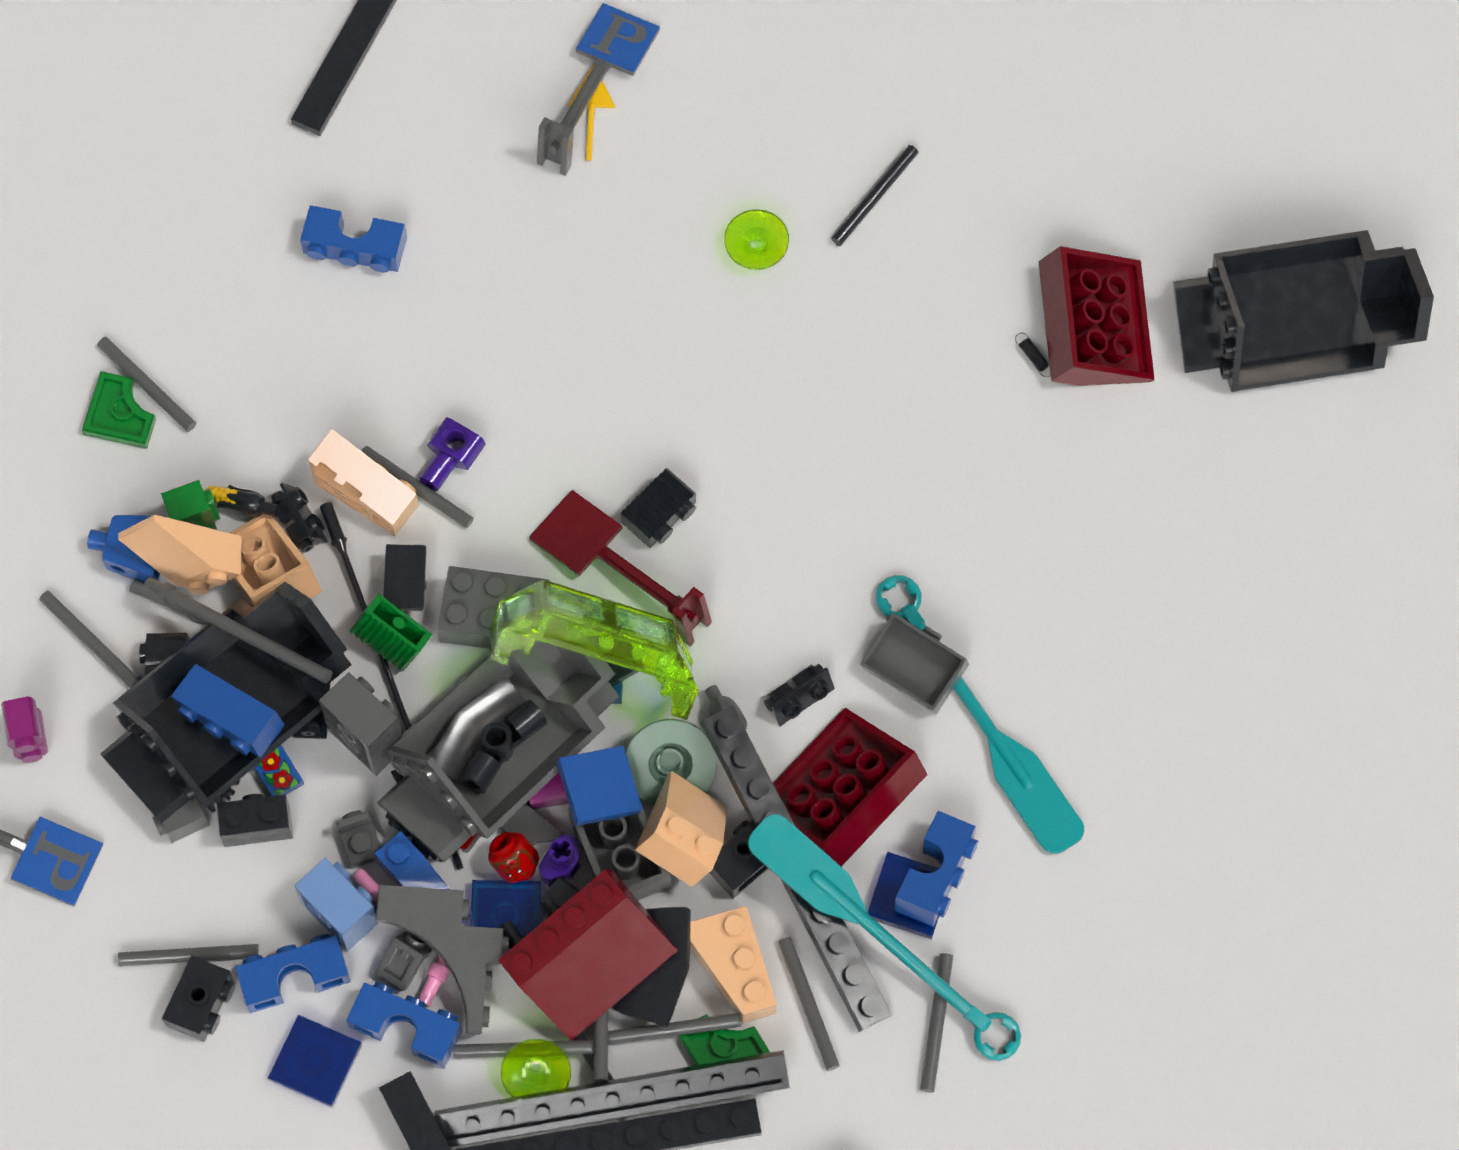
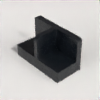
[383,544,427,611]

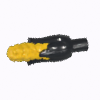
[204,484,280,517]

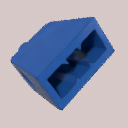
[87,515,167,583]

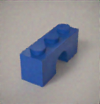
[300,205,407,273]
[895,811,979,927]
[235,934,351,1014]
[346,982,462,1069]

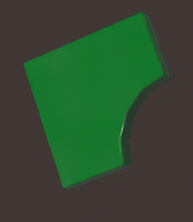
[82,371,156,449]
[678,1014,770,1065]

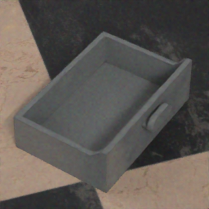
[860,613,969,715]

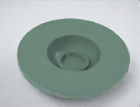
[626,719,717,806]

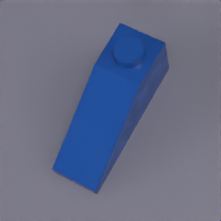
[374,831,471,925]

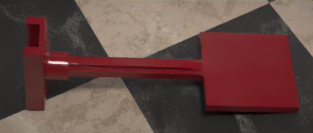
[529,490,712,647]

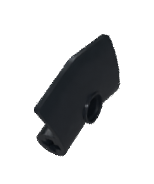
[431,677,547,794]
[611,907,691,1028]

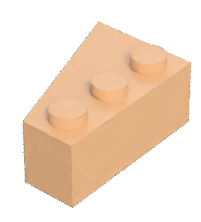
[308,429,419,536]
[690,906,777,1023]

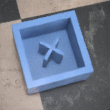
[294,857,378,951]

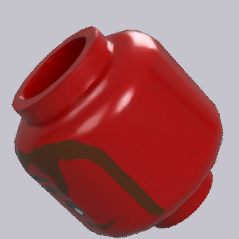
[488,832,539,883]

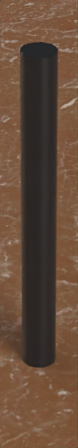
[831,145,919,246]

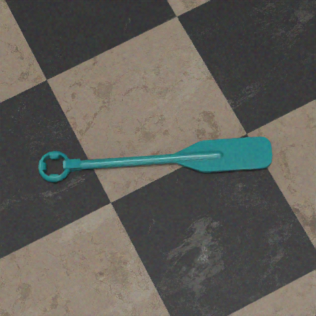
[875,575,1084,854]
[748,814,1021,1061]

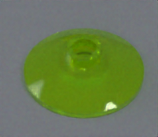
[724,209,789,270]
[501,1039,571,1097]

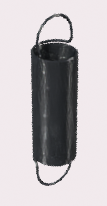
[1015,333,1051,377]

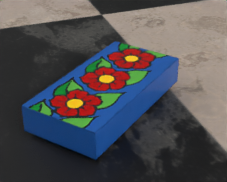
[254,745,304,796]

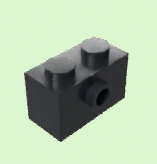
[217,794,293,847]
[709,819,769,899]
[162,955,235,1042]

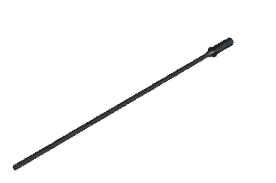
[320,502,464,870]

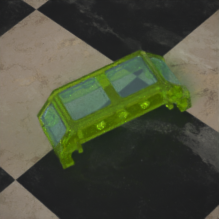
[489,579,699,720]

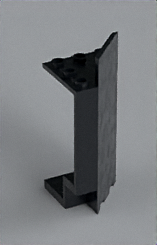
[1173,230,1434,392]
[100,581,352,823]

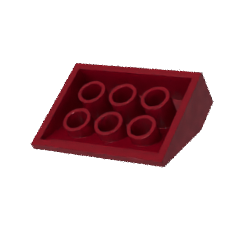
[1038,246,1155,386]
[773,708,928,867]
[498,869,679,1041]

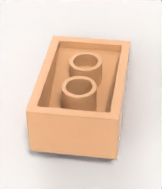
[118,514,242,594]
[229,514,322,607]
[635,771,728,887]

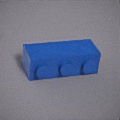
[171,664,285,758]

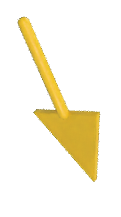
[568,64,615,161]

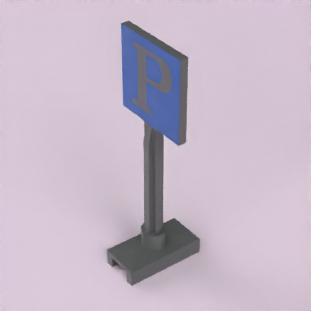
[537,3,660,176]
[0,817,103,907]

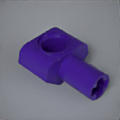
[419,417,486,491]
[539,834,581,888]

